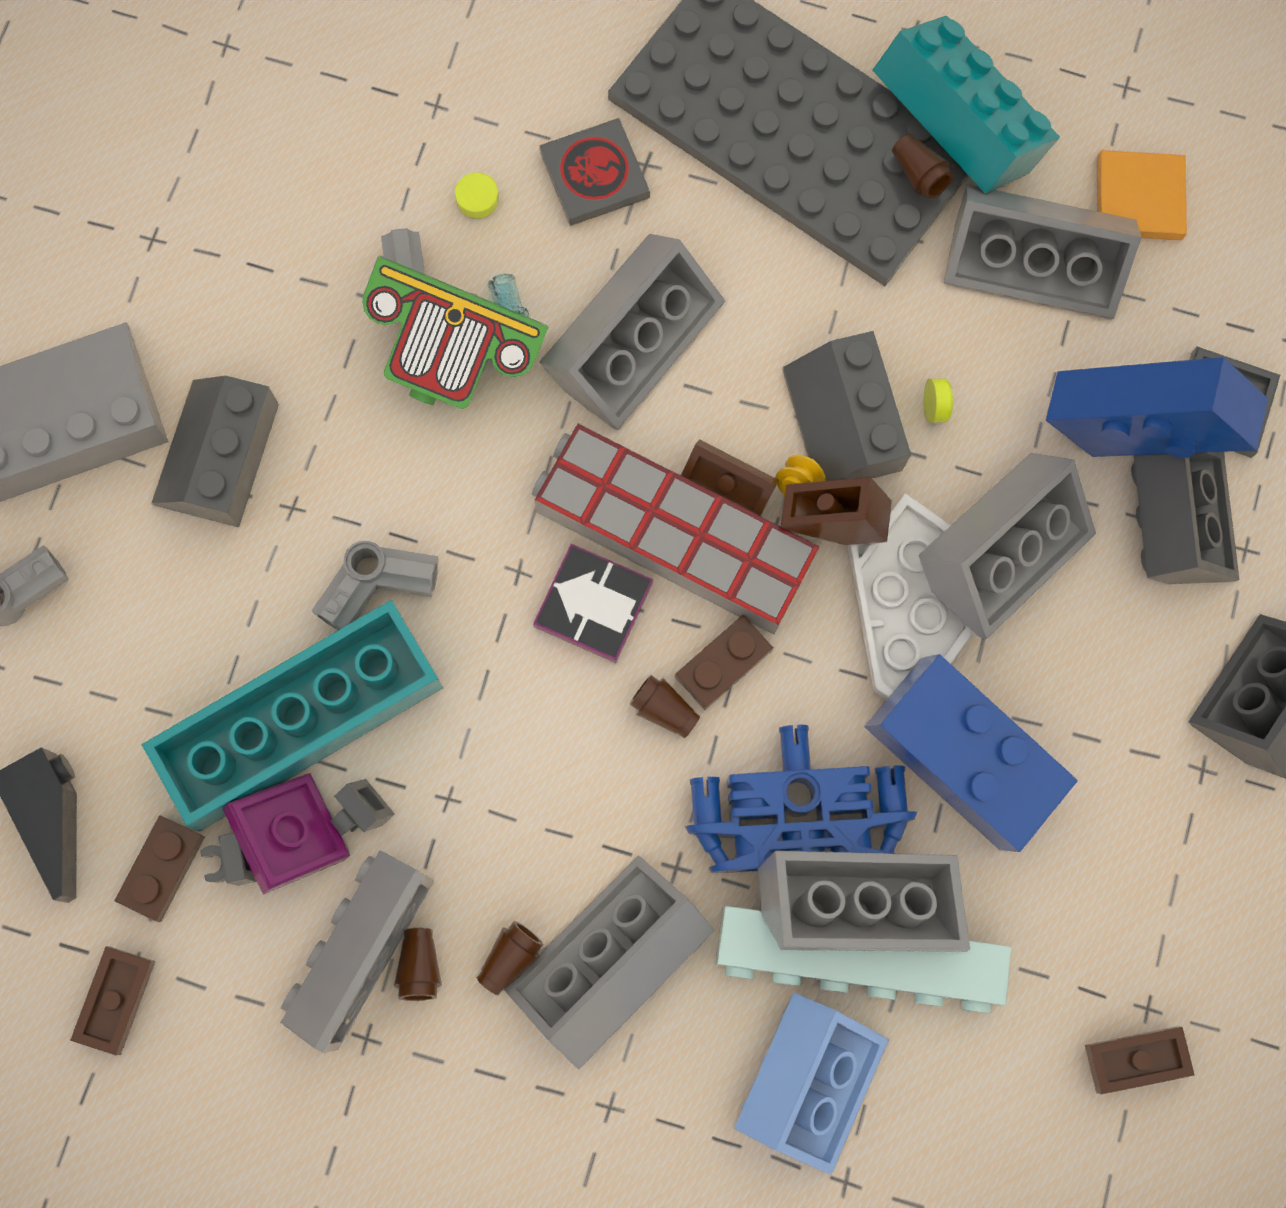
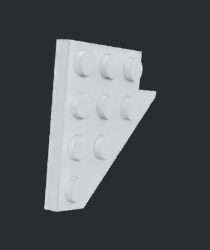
[847,493,973,700]

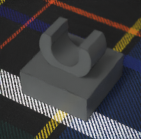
[330,779,395,835]
[200,833,257,886]

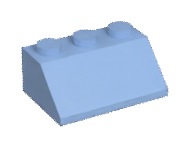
[734,993,889,1175]

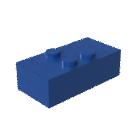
[1045,357,1268,458]
[864,654,1078,852]

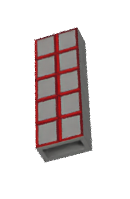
[532,423,820,634]

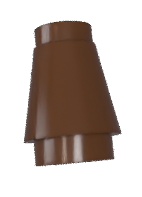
[892,134,954,199]
[630,675,700,738]
[476,921,544,995]
[394,928,442,1001]

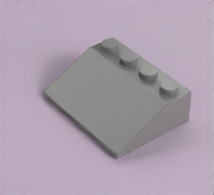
[0,322,169,502]

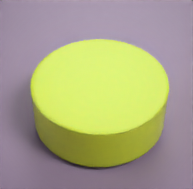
[455,172,499,219]
[923,378,953,423]

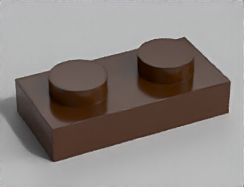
[681,439,779,516]
[675,615,774,710]
[114,815,205,922]
[70,946,156,1056]
[1085,1026,1195,1094]

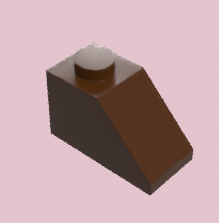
[781,477,892,545]

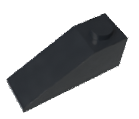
[0,747,77,903]

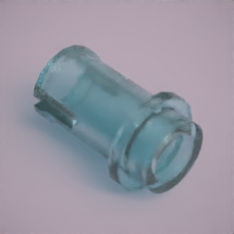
[488,274,530,317]

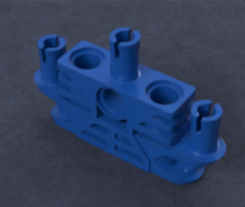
[685,725,917,873]

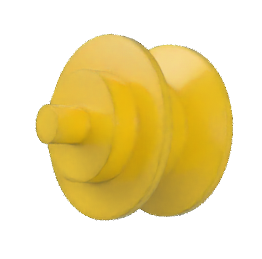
[775,454,826,497]

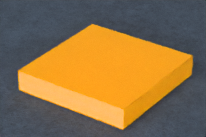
[1097,150,1187,240]

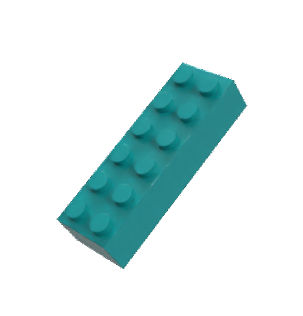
[141,600,443,832]

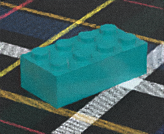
[872,15,1060,194]

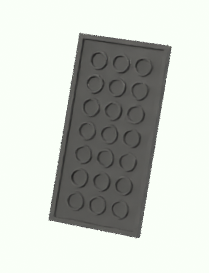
[608,0,968,286]

